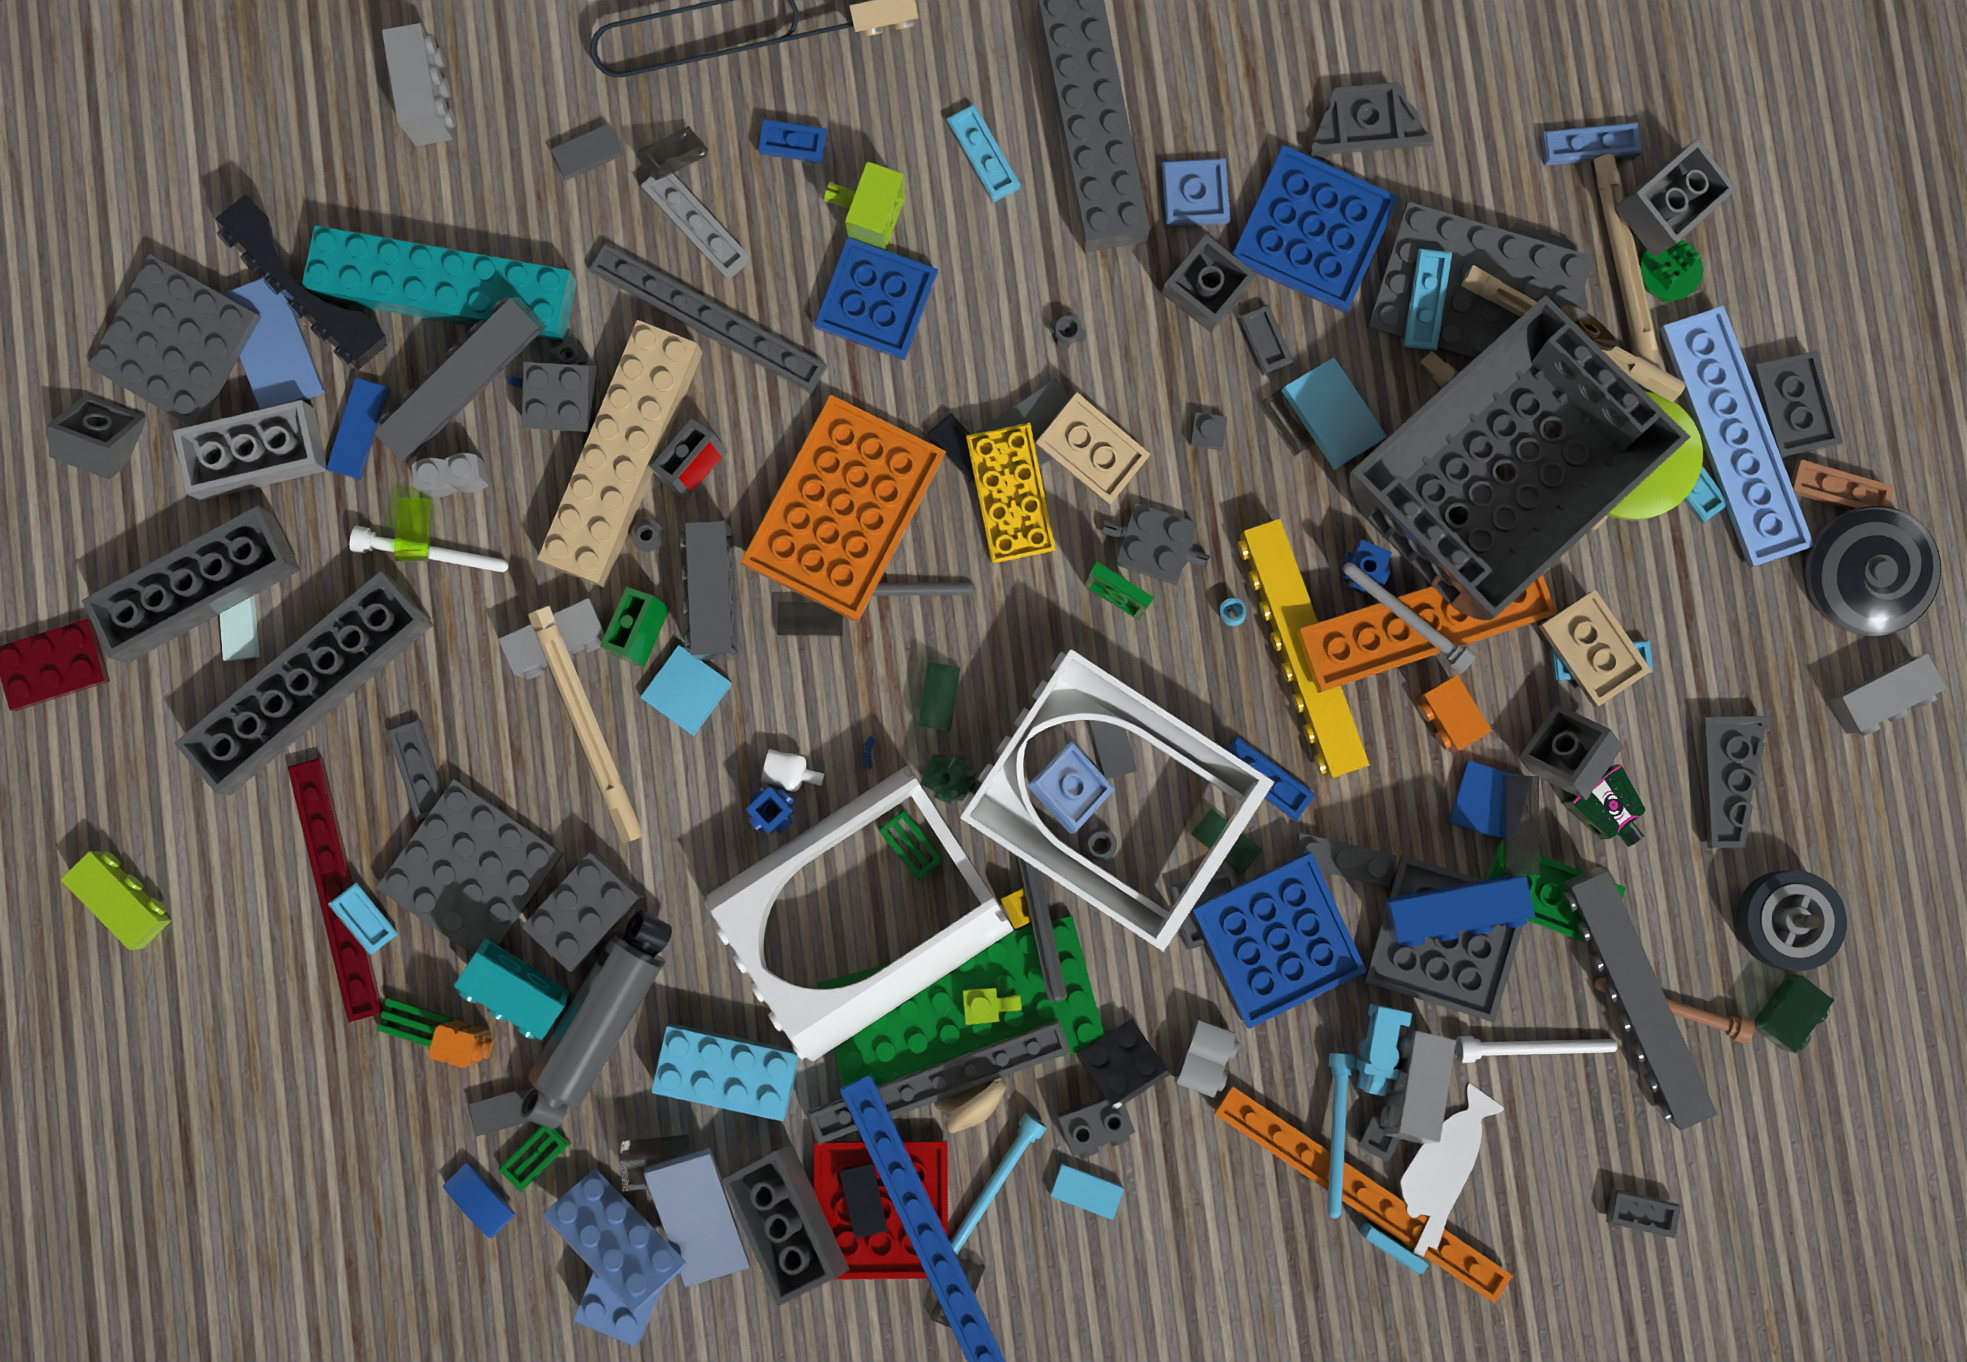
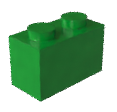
[600,587,670,667]

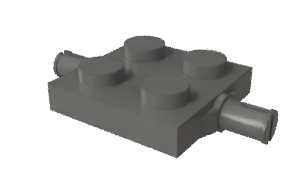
[1101,503,1210,585]

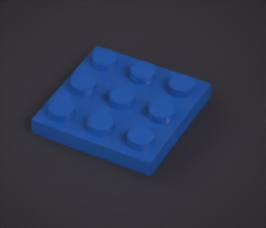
[814,237,938,361]

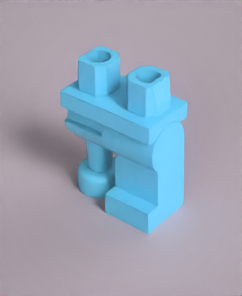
[1355,1003,1412,1096]

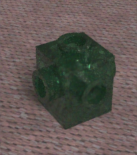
[920,754,977,804]

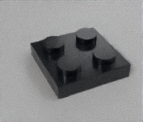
[1076,1019,1170,1111]

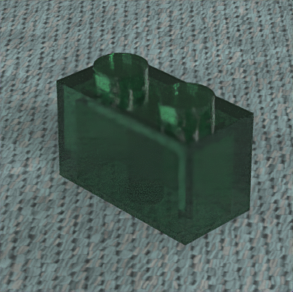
[1754,974,1834,1053]

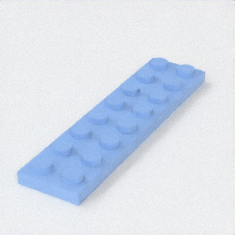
[1660,306,1814,568]

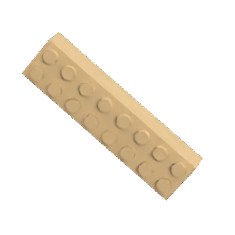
[537,320,703,589]

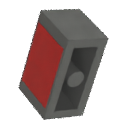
[650,418,727,500]

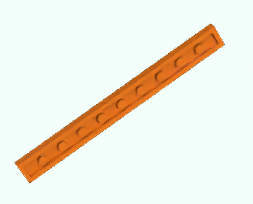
[1213,1085,1513,1304]

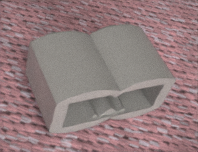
[411,453,489,497]
[1174,1018,1239,1097]

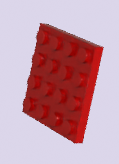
[814,1140,948,1280]

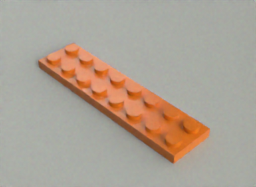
[1296,574,1557,693]

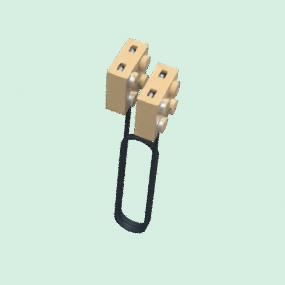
[590,0,919,77]

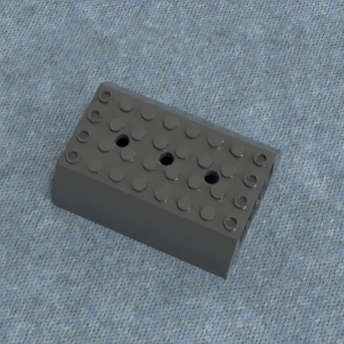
[1350,295,1690,621]

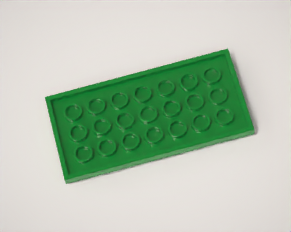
[817,915,1104,1087]

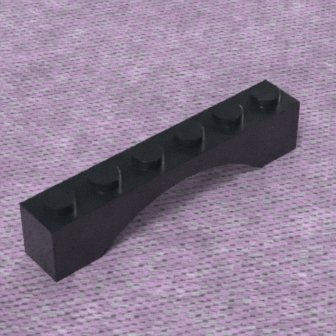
[215,194,387,370]

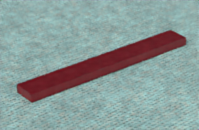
[288,758,383,1023]

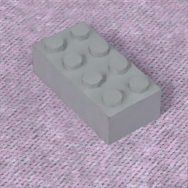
[173,400,328,501]

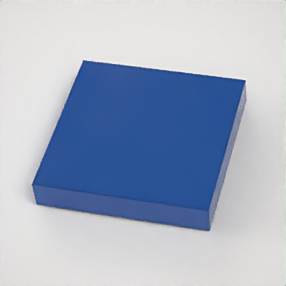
[1448,760,1531,842]

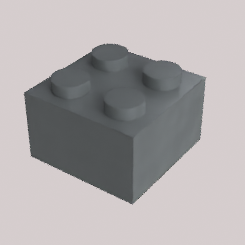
[1162,234,1257,334]
[522,362,597,432]
[1520,704,1623,801]

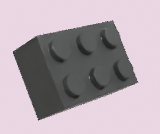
[1615,139,1737,257]
[522,852,645,972]

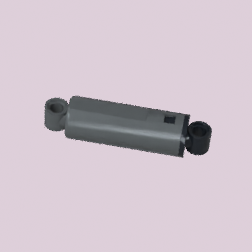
[520,910,672,1130]

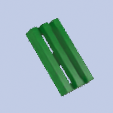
[878,809,944,881]
[376,998,453,1047]
[498,1125,571,1193]

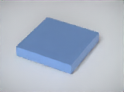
[1161,158,1230,227]
[1027,741,1115,834]

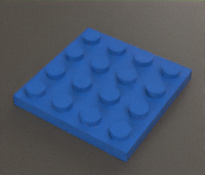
[1233,145,1399,313]
[1191,851,1367,1029]

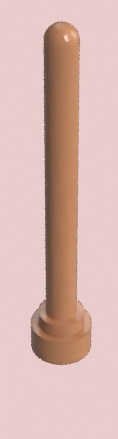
[1595,978,1755,1044]

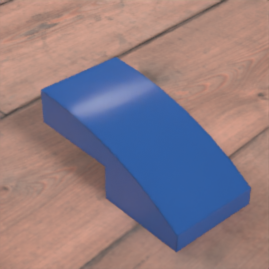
[443,1163,516,1238]

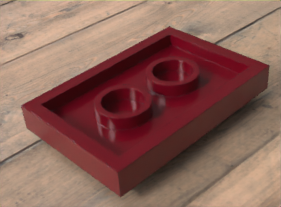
[0,619,110,711]

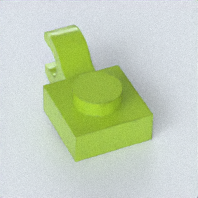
[963,987,1022,1025]

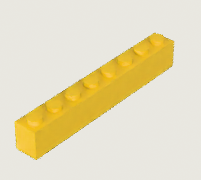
[1237,518,1370,779]

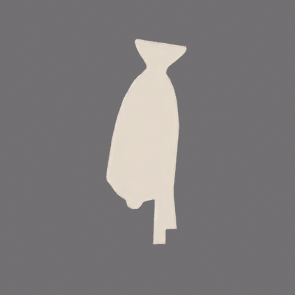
[1401,1084,1504,1258]

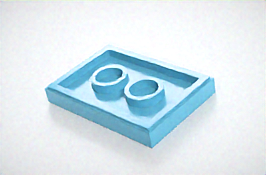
[1281,358,1387,470]

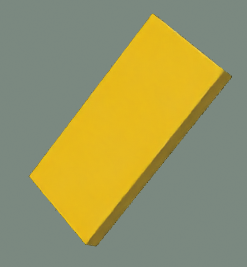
[966,423,1056,563]

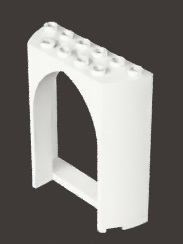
[959,649,1274,952]
[704,765,1014,1062]

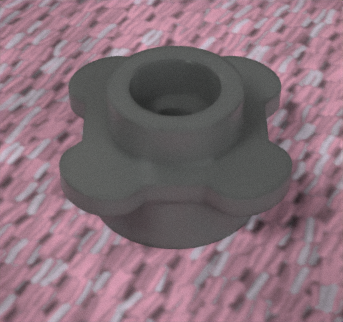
[1049,312,1086,350]
[549,336,588,365]

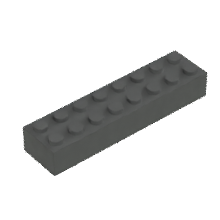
[1037,0,1150,253]
[174,571,433,795]

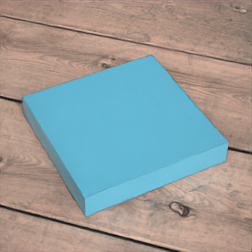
[640,645,732,736]

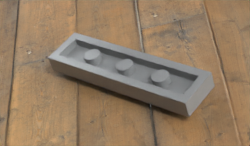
[641,165,751,281]

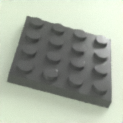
[88,254,261,426]
[376,779,564,955]
[1364,855,1532,1023]

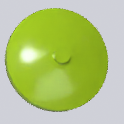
[1607,391,1703,521]

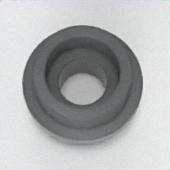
[631,519,664,552]
[1084,828,1117,861]

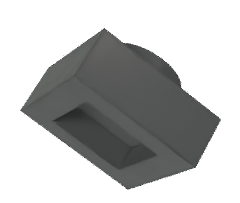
[1190,412,1227,451]
[1356,1116,1400,1162]

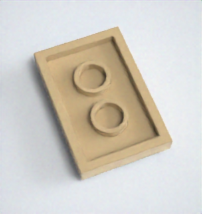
[1034,392,1151,505]
[1538,589,1652,708]

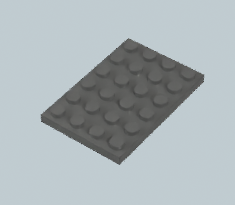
[1367,201,1594,359]

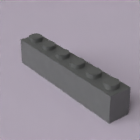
[374,297,547,462]

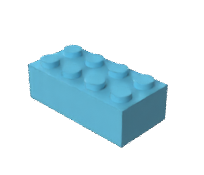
[652,1023,800,1121]

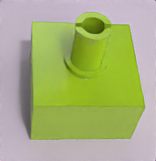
[824,161,906,250]

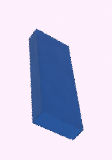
[326,378,389,480]
[1226,736,1316,821]

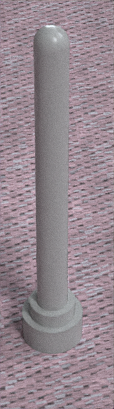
[1343,562,1477,675]

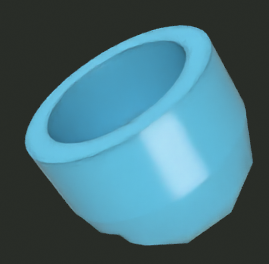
[1220,598,1246,627]

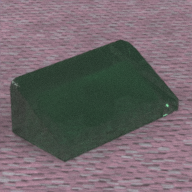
[918,661,960,732]

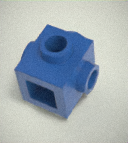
[1340,540,1392,594]
[745,787,796,834]

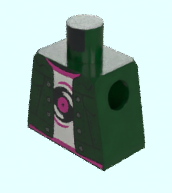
[1562,764,1646,847]

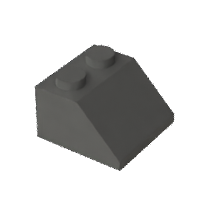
[47,394,146,480]

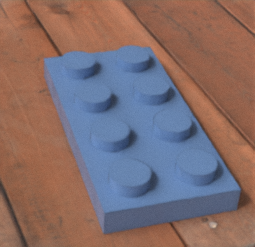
[543,1168,686,1314]

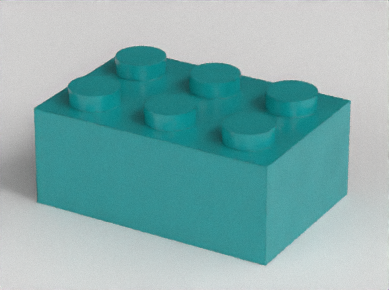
[454,938,570,1041]

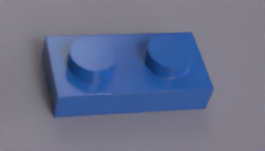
[758,119,827,163]

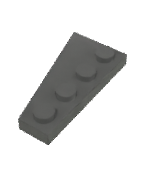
[1700,716,1770,848]

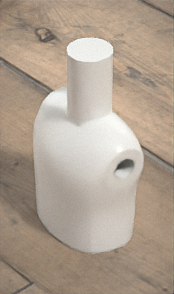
[761,749,824,792]

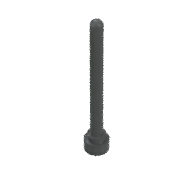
[872,582,975,596]

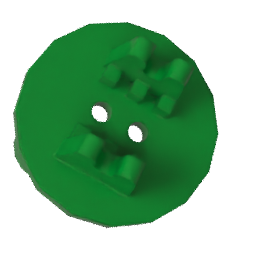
[1639,240,1704,303]

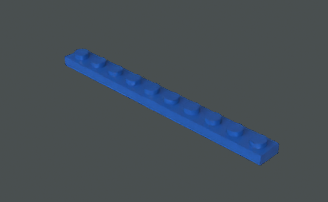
[840,1074,1007,1362]

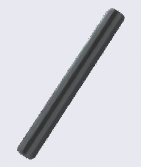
[1017,856,1067,1002]

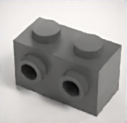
[1057,1096,1136,1158]

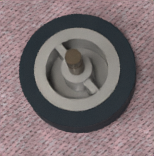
[1736,871,1847,971]

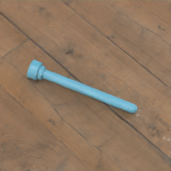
[1327,1053,1356,1218]
[950,1112,1047,1255]

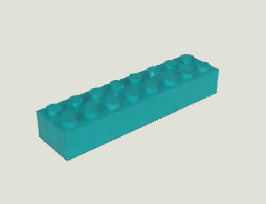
[302,225,577,343]

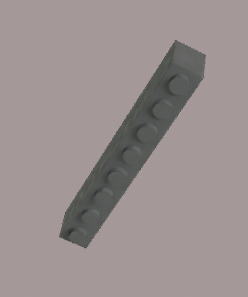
[1563,866,1718,1130]

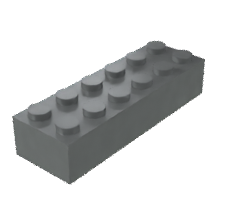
[82,506,301,663]

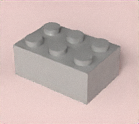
[382,23,456,146]
[1380,1031,1456,1144]

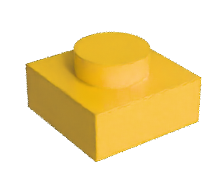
[1001,888,1031,929]

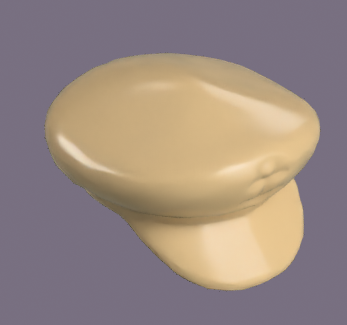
[934,1080,1006,1133]

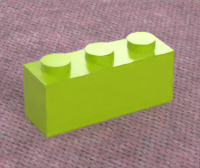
[60,851,172,950]

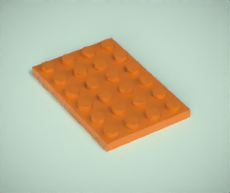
[741,394,946,623]

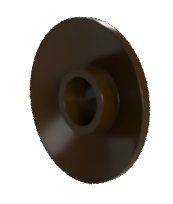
[1561,305,1616,351]

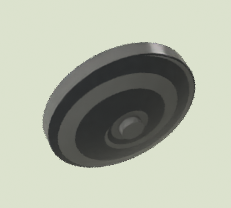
[1805,506,1941,636]

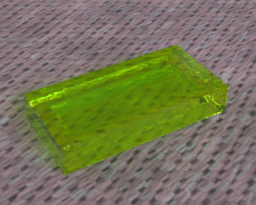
[394,498,433,561]

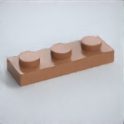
[1791,459,1895,510]

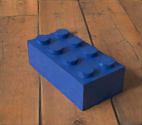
[1382,874,1535,947]

